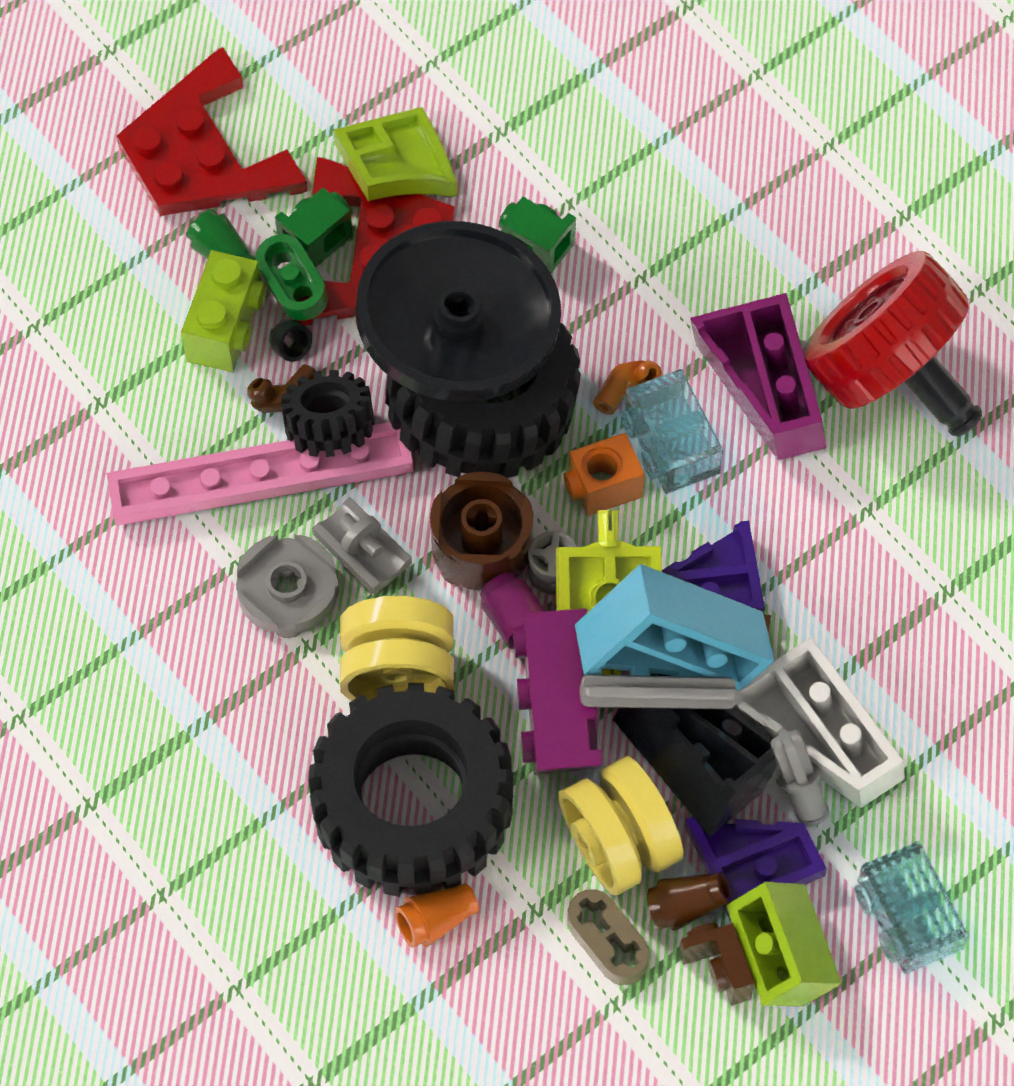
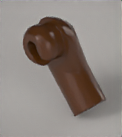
[247,364,317,413]

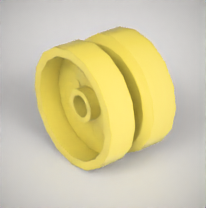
[339,596,454,701]
[559,756,684,895]

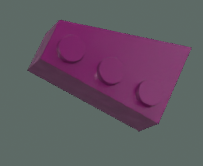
[513,608,602,774]

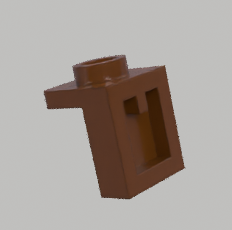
[679,922,755,1006]

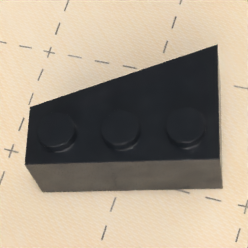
[613,673,778,837]

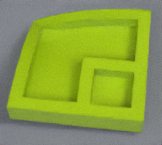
[333,107,458,201]

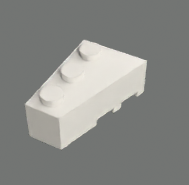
[733,637,905,808]

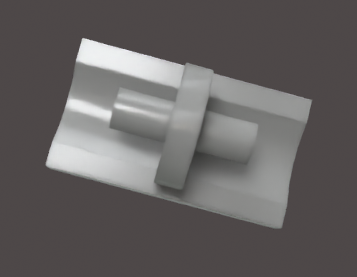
[312,497,412,595]

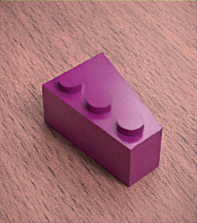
[690,293,827,460]

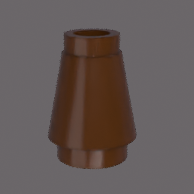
[647,872,732,931]

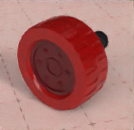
[803,251,982,437]

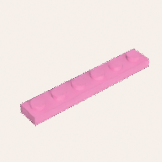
[106,422,413,526]

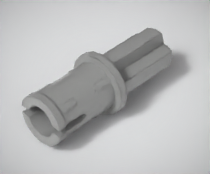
[771,729,830,827]

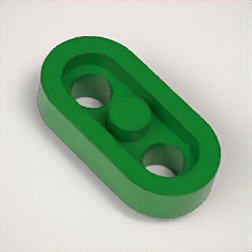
[255,234,329,321]

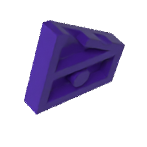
[685,817,827,916]

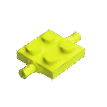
[556,510,662,675]

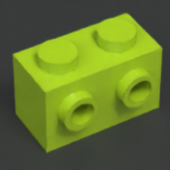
[181,250,267,373]
[726,882,842,1007]

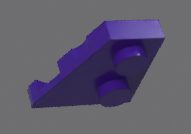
[662,520,765,614]

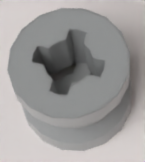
[528,531,578,595]

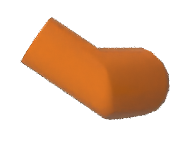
[592,360,662,415]

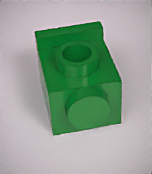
[275,188,353,267]
[498,196,576,273]

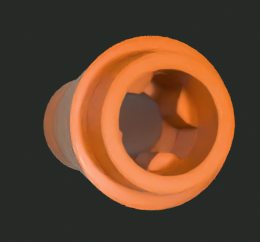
[395,883,479,948]

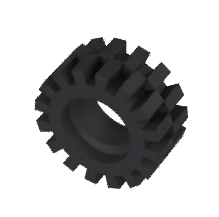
[281,370,375,457]

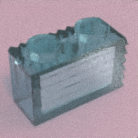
[854,841,969,974]

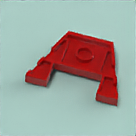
[116,47,308,216]
[296,157,455,326]

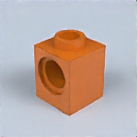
[563,432,645,516]

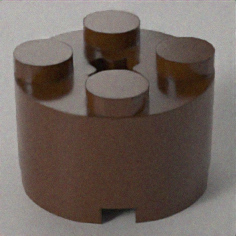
[430,472,533,590]

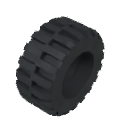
[385,323,581,478]
[308,682,513,897]

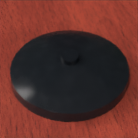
[356,221,561,402]

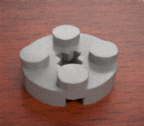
[236,534,339,639]

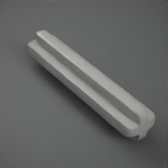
[579,675,737,709]

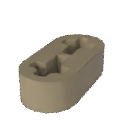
[567,889,649,985]

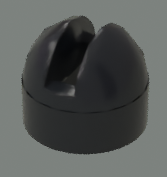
[269,320,313,362]

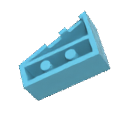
[575,564,774,691]

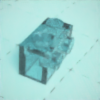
[620,369,724,494]

